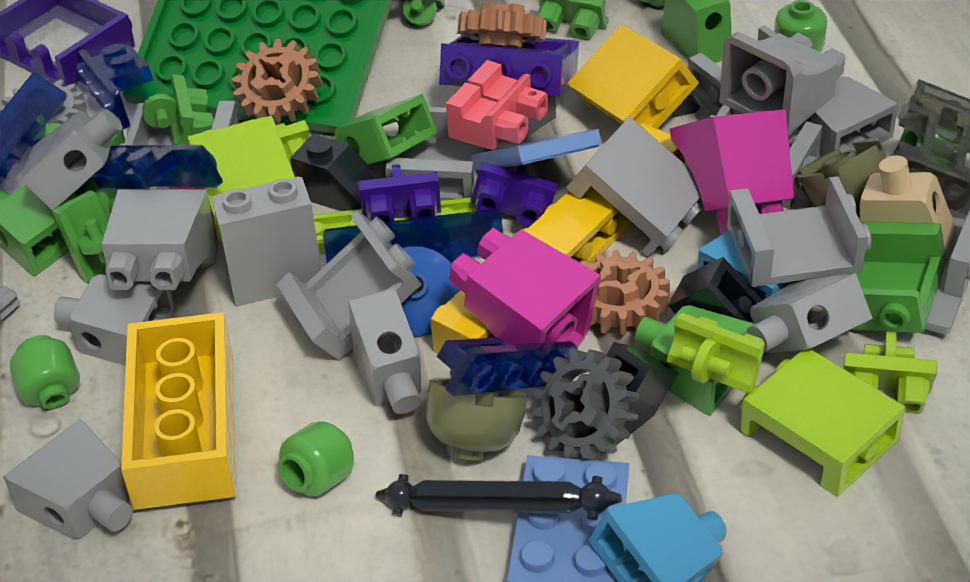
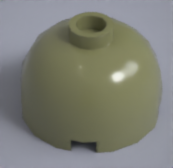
[797,138,887,218]
[426,378,527,461]

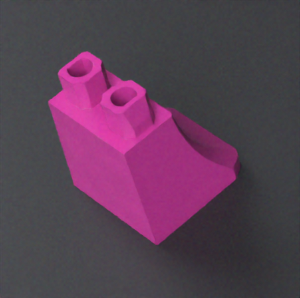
[669,109,794,234]
[449,228,601,386]

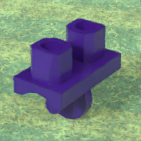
[471,162,558,228]
[358,164,441,229]

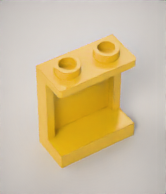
[567,23,699,129]

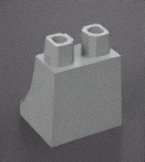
[719,32,846,136]
[101,189,218,290]

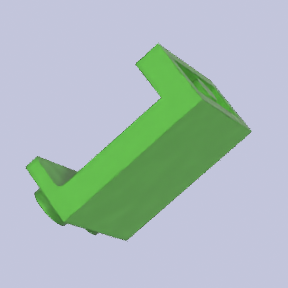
[852,222,947,333]

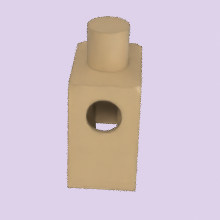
[860,156,956,259]

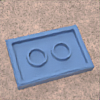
[470,129,602,171]

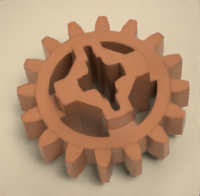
[457,2,547,49]
[232,39,323,125]
[580,250,670,335]

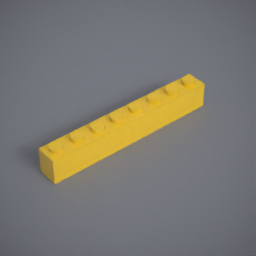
[430,123,685,375]

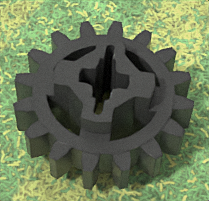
[532,349,639,460]

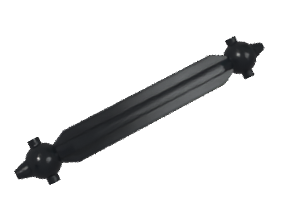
[376,474,622,520]

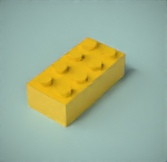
[121,312,236,510]

